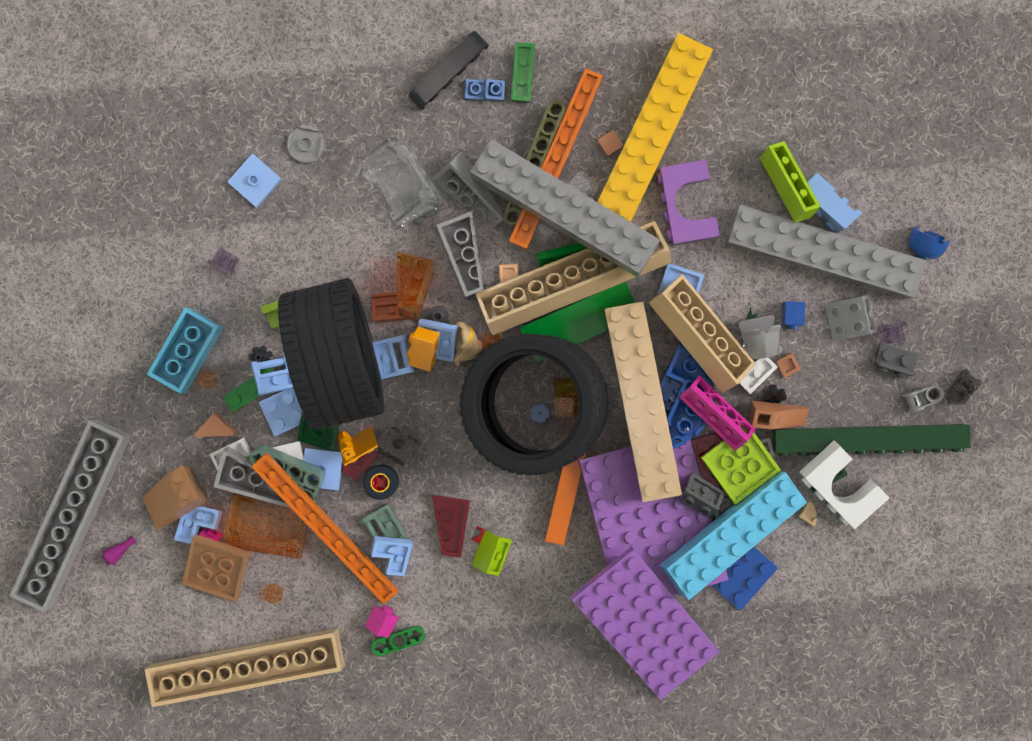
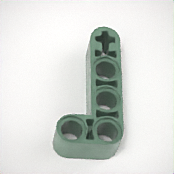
[249,445,325,501]

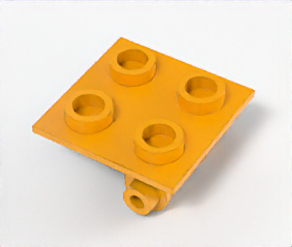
[338,426,378,466]

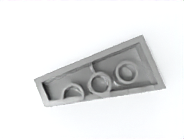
[435,211,483,299]
[213,446,289,508]

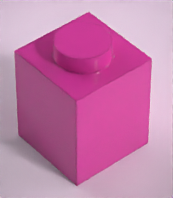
[365,605,399,638]

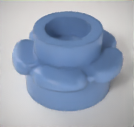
[531,404,549,423]

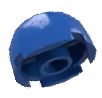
[909,226,950,260]

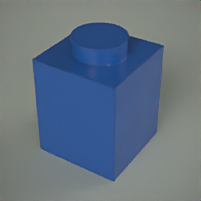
[782,301,805,329]

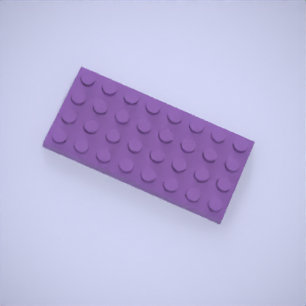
[570,546,720,700]

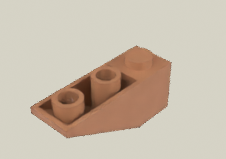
[748,401,809,429]

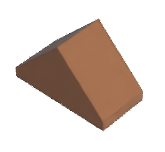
[195,413,237,437]

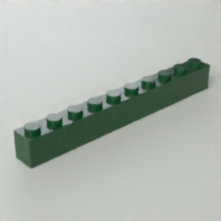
[772,424,971,456]

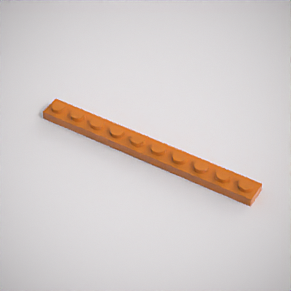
[509,68,603,250]
[251,452,398,604]

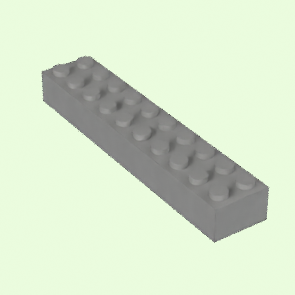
[470,139,660,278]
[725,205,927,299]
[10,419,131,612]

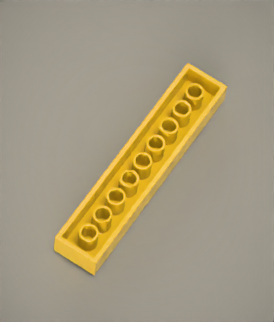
[597,33,713,222]

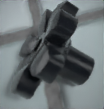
[248,346,273,370]
[762,384,787,403]

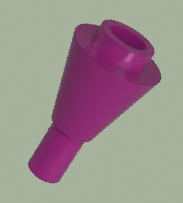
[101,536,136,566]

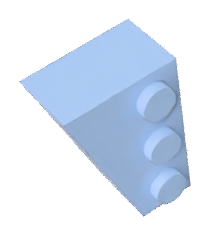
[807,173,862,233]

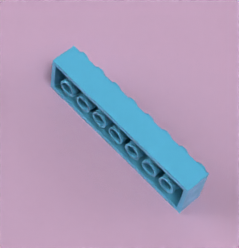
[659,471,807,600]

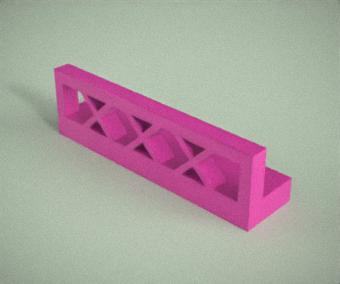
[679,375,756,451]

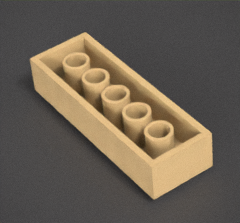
[649,274,756,393]

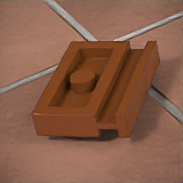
[371,291,412,323]

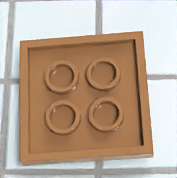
[182,534,250,602]

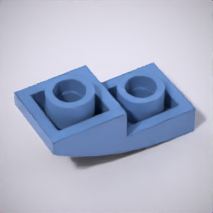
[464,79,505,101]

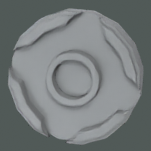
[287,125,325,164]

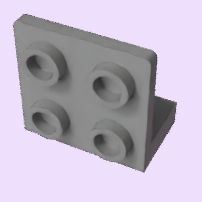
[825,295,877,341]

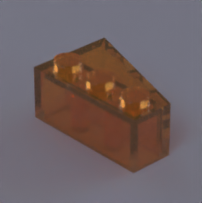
[397,251,435,321]

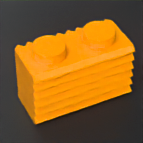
[407,326,440,372]

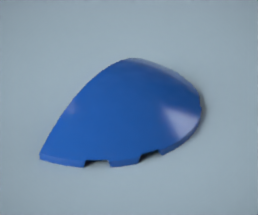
[660,342,715,449]

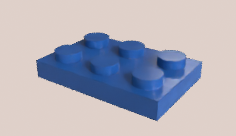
[711,547,778,611]

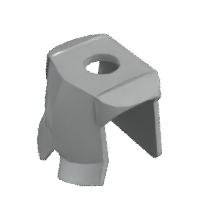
[738,315,783,360]

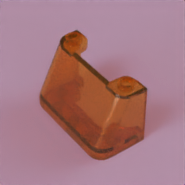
[223,493,308,558]

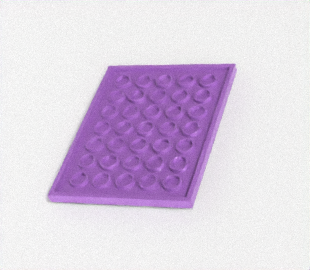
[578,440,729,596]

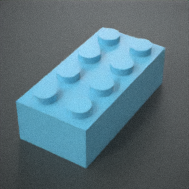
[147,307,224,394]

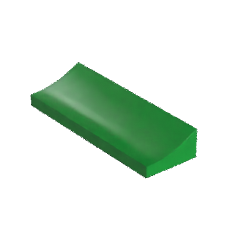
[520,282,635,363]

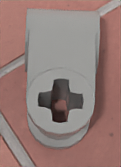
[902,385,944,413]

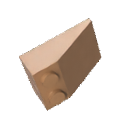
[142,465,207,530]

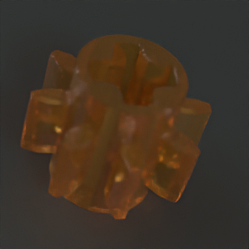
[481,332,506,347]

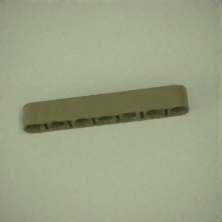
[504,100,567,228]

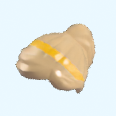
[454,322,484,366]

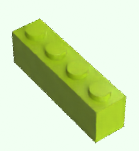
[760,141,821,223]

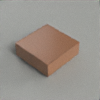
[597,130,624,157]
[774,353,801,378]

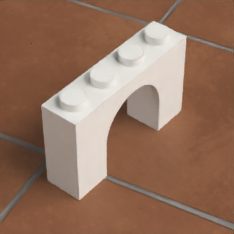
[799,440,889,529]

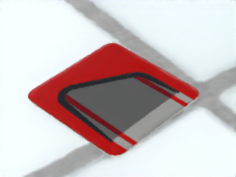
[471,526,485,543]

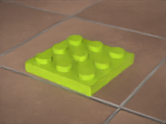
[700,426,781,505]

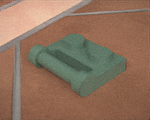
[359,503,408,540]

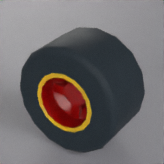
[363,464,399,500]

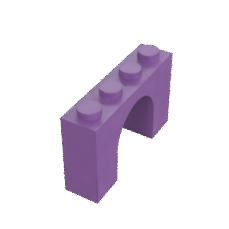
[656,160,720,245]

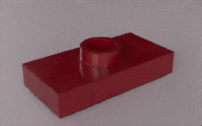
[341,448,381,482]

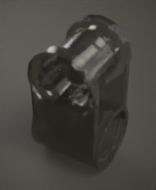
[945,369,982,405]

